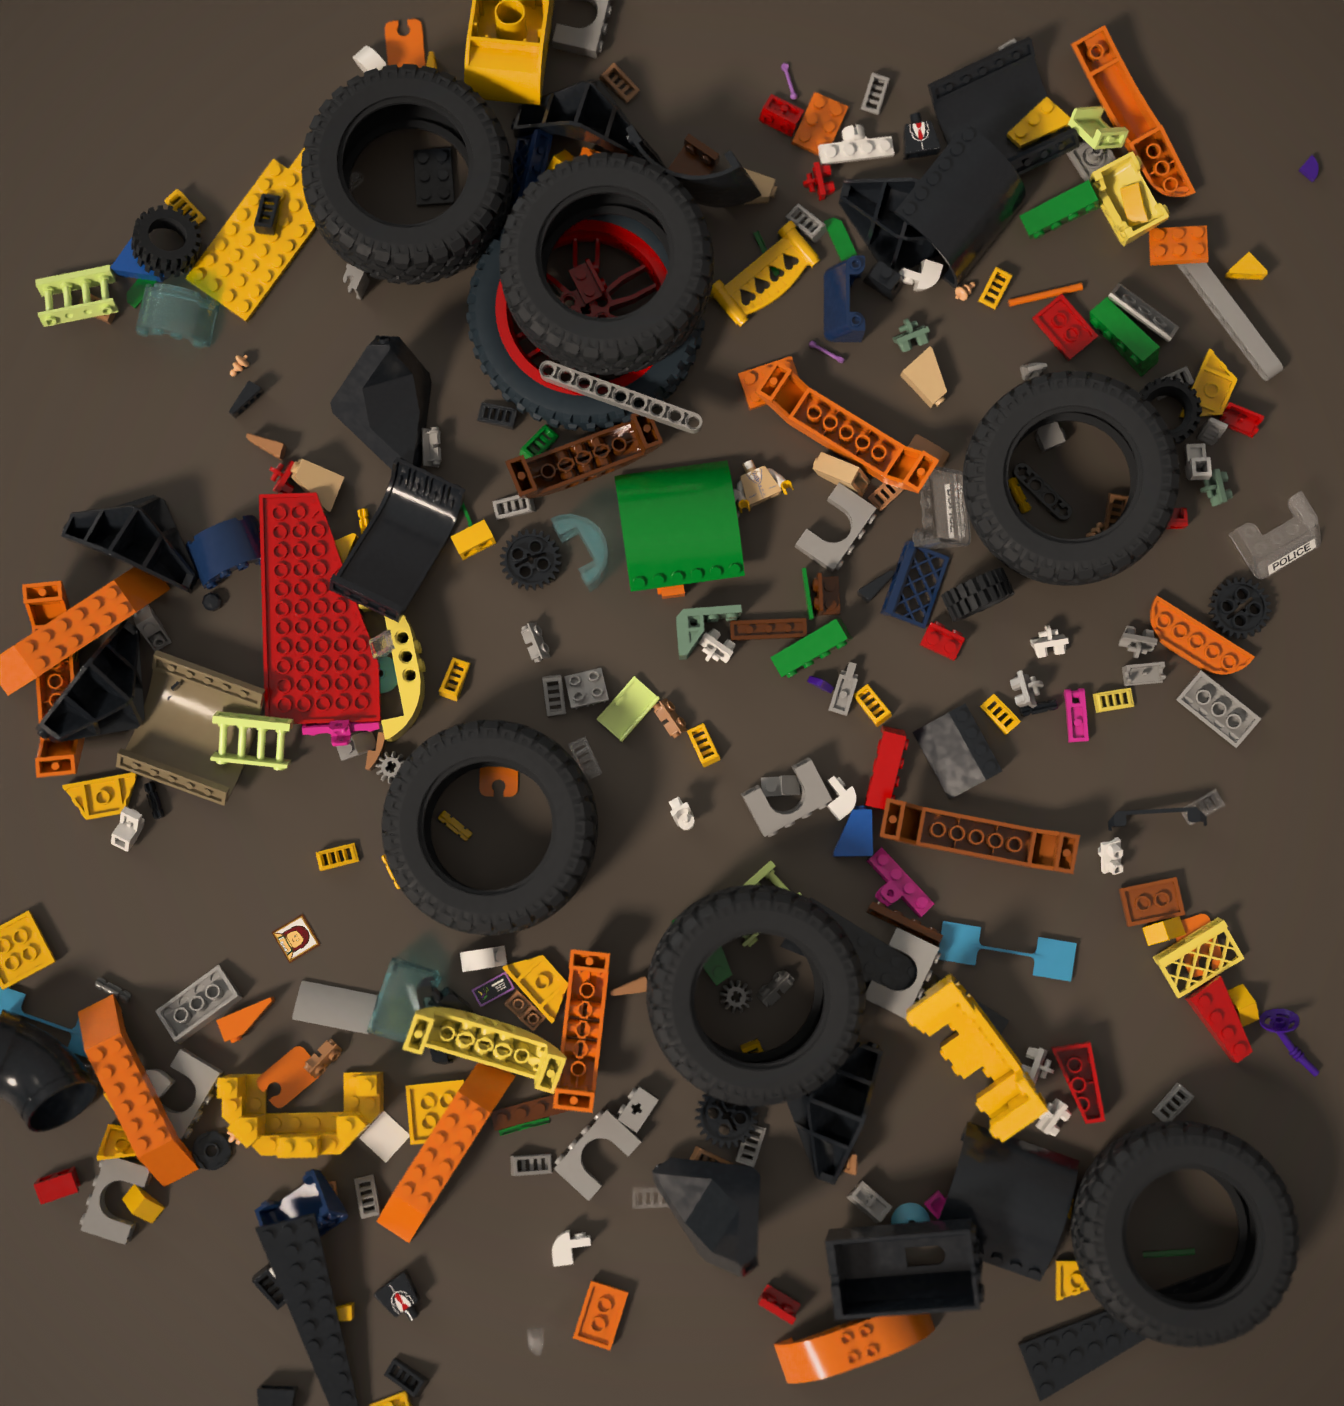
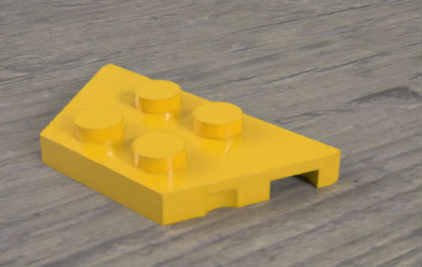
[1179,348,1238,418]
[62,772,138,820]
[502,955,568,1023]

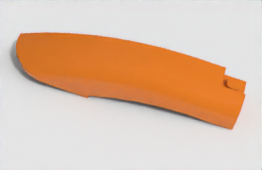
[1070,25,1195,197]

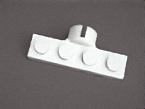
[818,125,895,165]

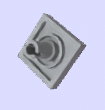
[1067,140,1117,182]

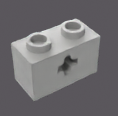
[617,1085,659,1133]

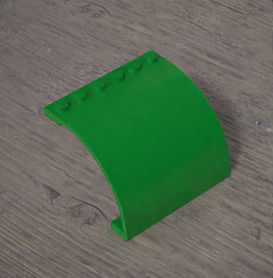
[614,460,745,592]

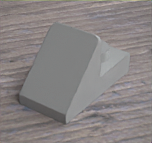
[336,731,377,761]
[761,775,800,797]

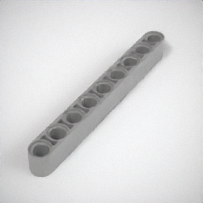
[1177,263,1283,381]
[539,361,703,434]

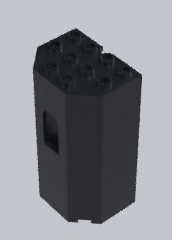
[825,1218,985,1320]

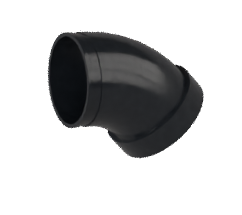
[0,1009,98,1132]

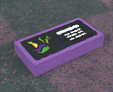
[472,972,515,1007]

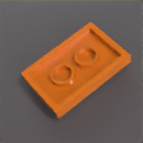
[792,92,849,156]
[1149,225,1208,266]
[738,356,799,410]
[573,1280,628,1350]

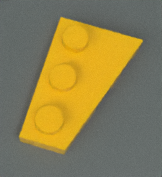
[1006,96,1070,149]
[97,1124,136,1161]
[1055,1260,1090,1301]

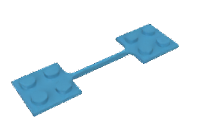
[938,921,1077,982]
[0,987,88,1058]

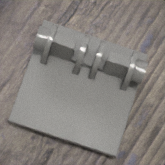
[564,668,609,709]

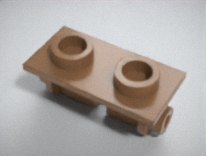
[653,698,688,739]
[304,1039,343,1079]

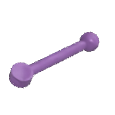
[781,63,798,100]
[809,341,845,363]

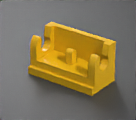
[451,520,496,560]

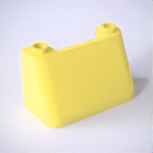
[1089,151,1169,246]

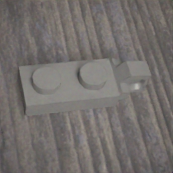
[828,662,858,716]

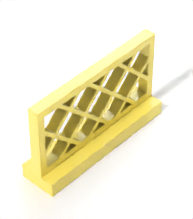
[1153,917,1245,999]

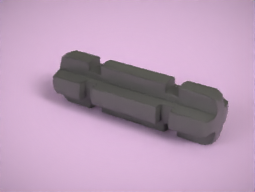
[95,977,132,1003]

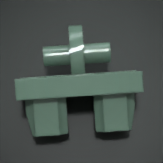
[892,318,930,352]
[1200,468,1233,507]

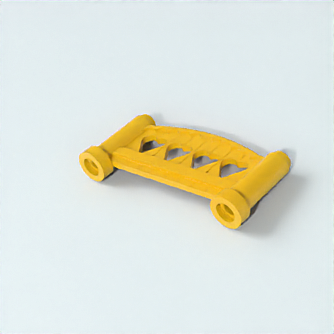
[710,220,820,327]

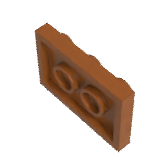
[1119,877,1185,927]

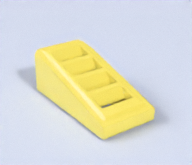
[1093,688,1134,713]

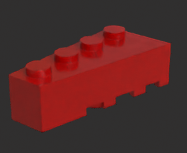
[865,725,909,810]
[1185,976,1253,1063]
[1051,1041,1105,1124]

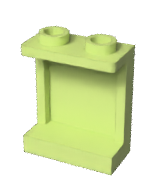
[1068,106,1129,150]

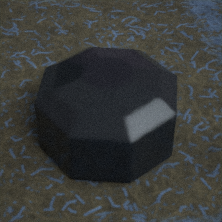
[202,592,222,612]

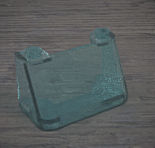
[367,957,442,1043]

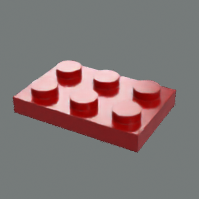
[1032,294,1098,361]

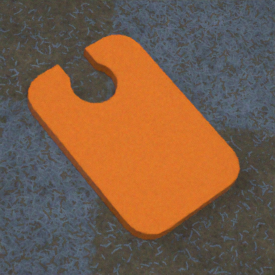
[385,19,426,68]
[479,766,518,797]
[1175,914,1225,977]
[257,1046,319,1108]

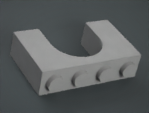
[552,0,612,58]
[795,482,877,573]
[741,757,832,837]
[865,928,941,1019]
[162,1048,224,1141]
[554,1108,642,1201]
[80,1157,152,1245]

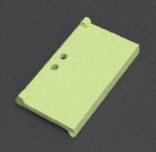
[597,676,660,742]

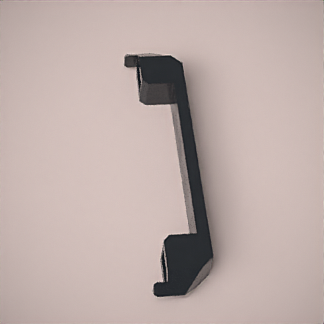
[1108,807,1207,831]
[416,976,453,1065]

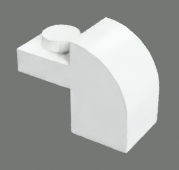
[352,45,387,72]
[899,259,943,291]
[1184,443,1212,480]
[827,776,856,821]
[111,807,145,852]
[460,946,507,972]
[146,1069,175,1097]
[552,1230,591,1267]

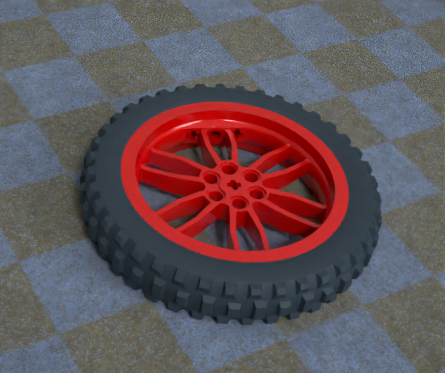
[466,215,705,431]

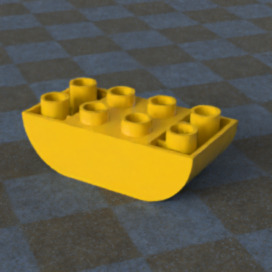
[464,0,554,105]

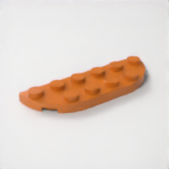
[1150,596,1255,675]

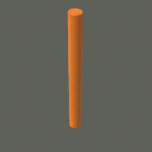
[1008,283,1083,307]

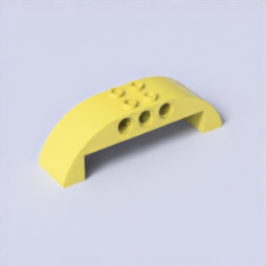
[358,604,426,742]
[403,1007,566,1094]

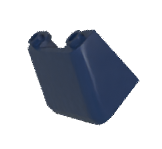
[824,256,865,342]
[255,1169,348,1237]

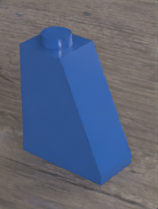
[110,238,171,282]
[833,806,873,857]

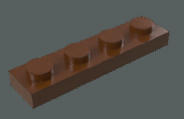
[730,618,807,641]
[866,901,943,946]
[491,1094,570,1131]

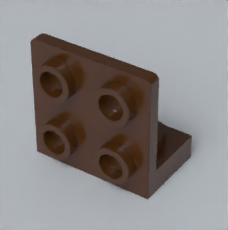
[668,133,720,176]
[812,572,841,616]

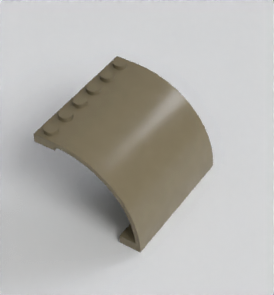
[116,650,265,806]

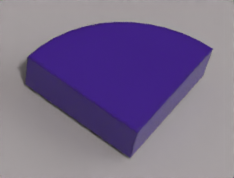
[1298,155,1319,183]
[807,676,834,693]

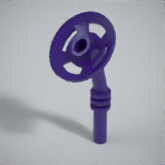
[1259,1009,1320,1077]

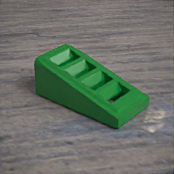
[519,424,559,459]

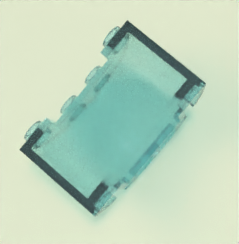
[135,283,220,348]
[551,514,609,593]

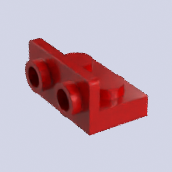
[759,94,805,137]
[568,258,608,306]
[920,621,966,661]
[757,1284,801,1325]

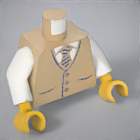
[736,460,794,513]

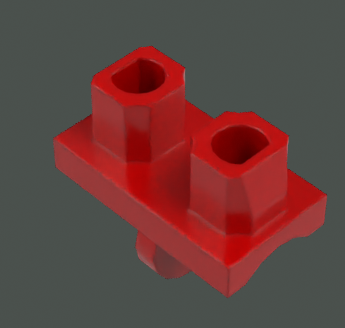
[803,162,835,201]
[269,461,294,494]

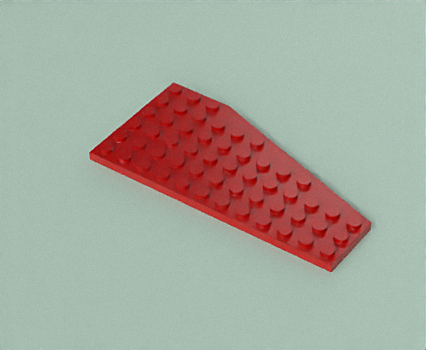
[259,492,381,724]

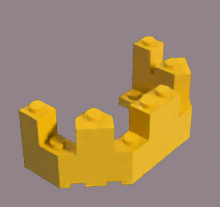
[905,973,1048,1142]
[217,1072,384,1158]

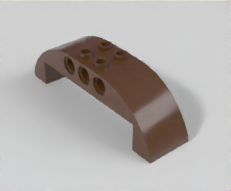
[505,413,663,498]

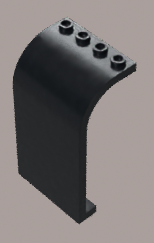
[329,457,466,623]

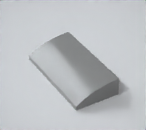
[1108,283,1179,342]
[1176,669,1261,748]
[155,965,243,1044]
[292,980,378,1034]

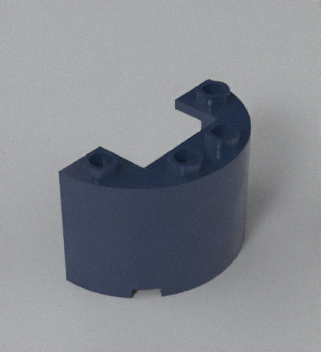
[185,515,261,590]

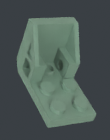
[676,604,742,660]

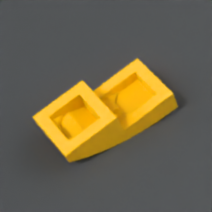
[1120,182,1149,227]

